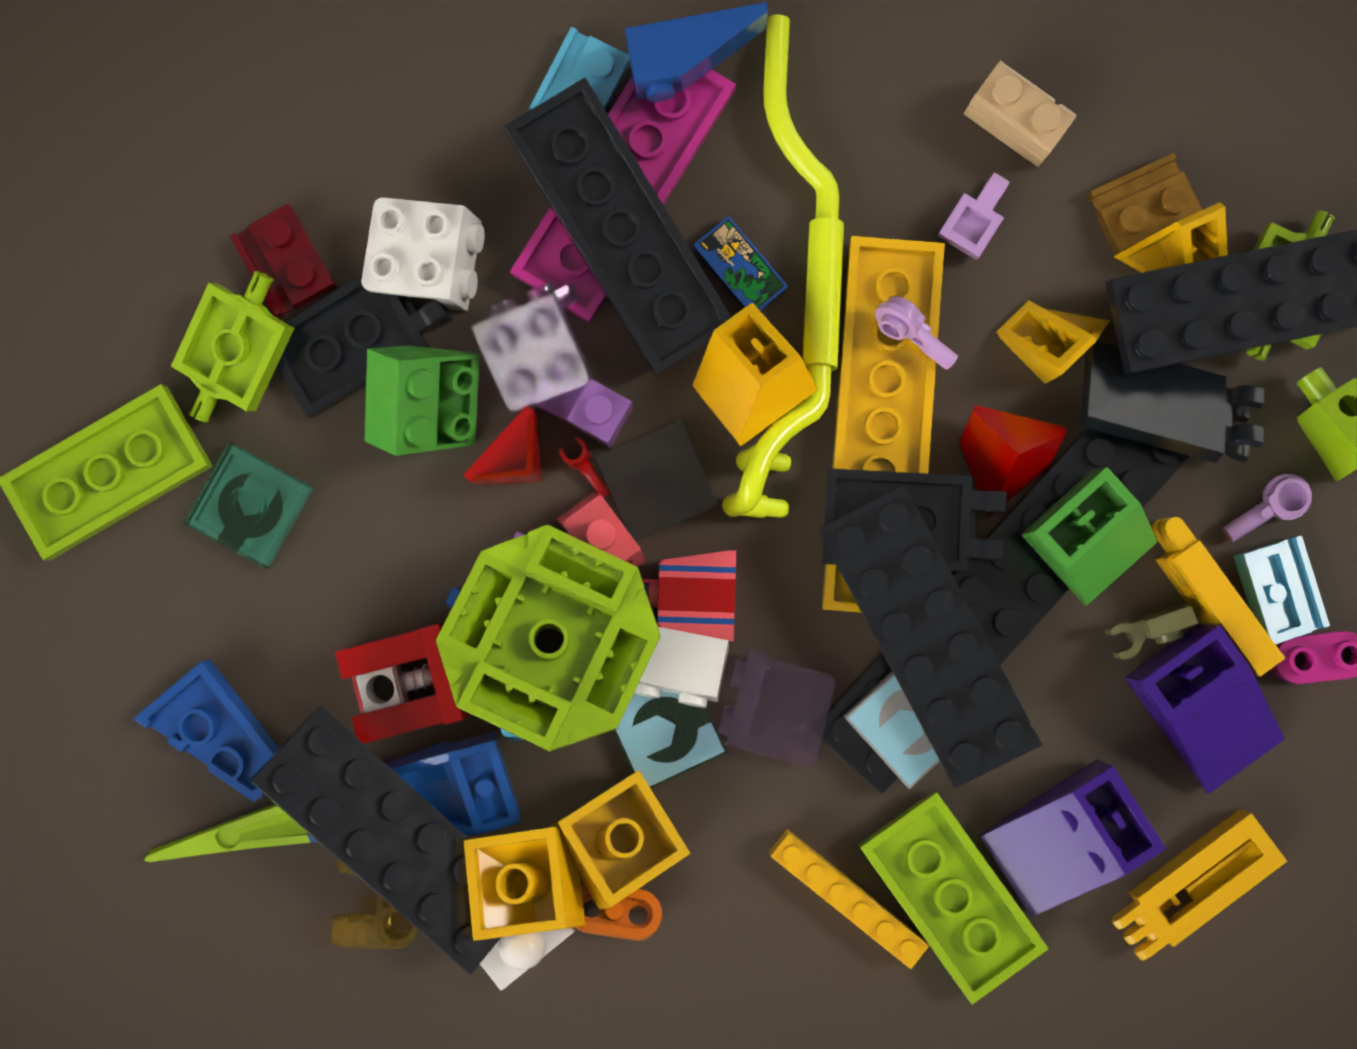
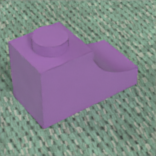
[529,361,633,448]

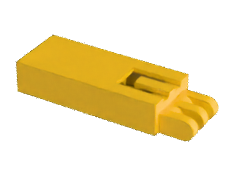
[1151,517,1285,677]
[1111,809,1288,960]

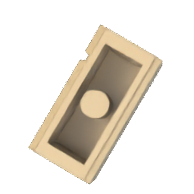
[963,60,1077,167]

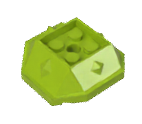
[436,525,661,752]

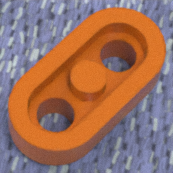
[575,883,662,941]

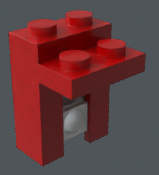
[335,623,471,744]

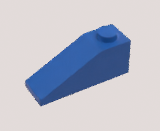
[625,2,768,102]

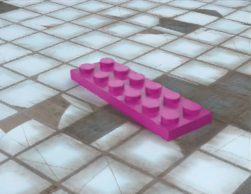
[510,70,736,324]

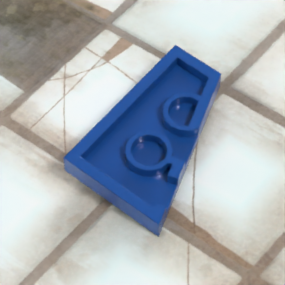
[133,659,279,802]

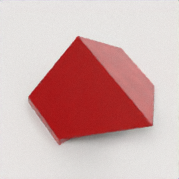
[463,405,542,485]
[960,405,1066,518]

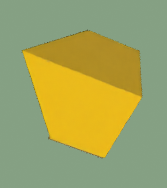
[1113,202,1228,273]
[996,300,1110,384]

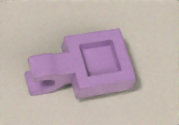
[937,172,1010,260]

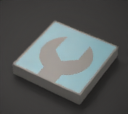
[843,671,940,789]

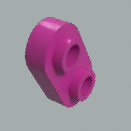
[1271,631,1357,684]

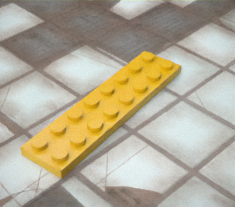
[822,236,945,613]

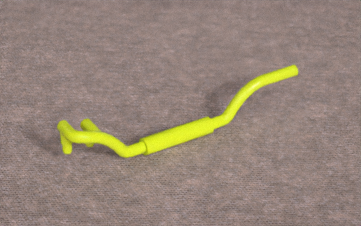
[722,14,844,518]

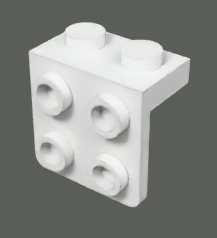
[361,197,485,311]

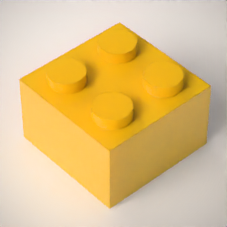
[549,770,691,909]

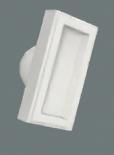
[480,927,576,991]

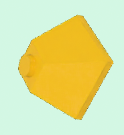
[464,827,586,941]

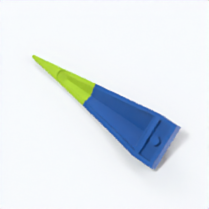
[144,732,521,862]

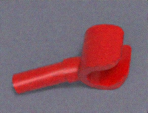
[559,437,611,498]

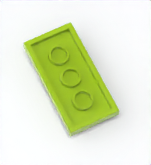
[0,384,213,561]
[858,790,1049,1005]

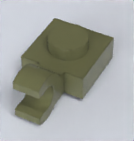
[1105,605,1198,659]

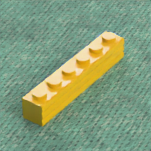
[769,829,929,969]

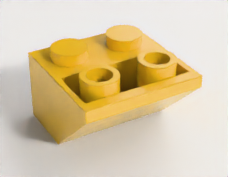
[692,303,818,446]

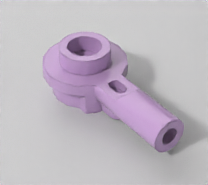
[874,296,958,370]
[1222,474,1312,543]

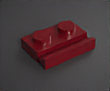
[229,203,337,319]

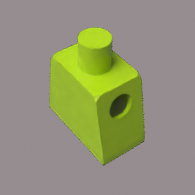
[1296,367,1357,482]

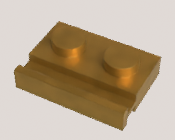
[1086,152,1202,256]

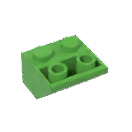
[365,346,480,456]
[1021,467,1158,606]

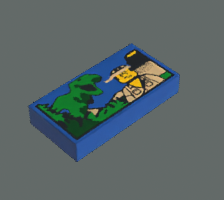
[693,216,788,311]

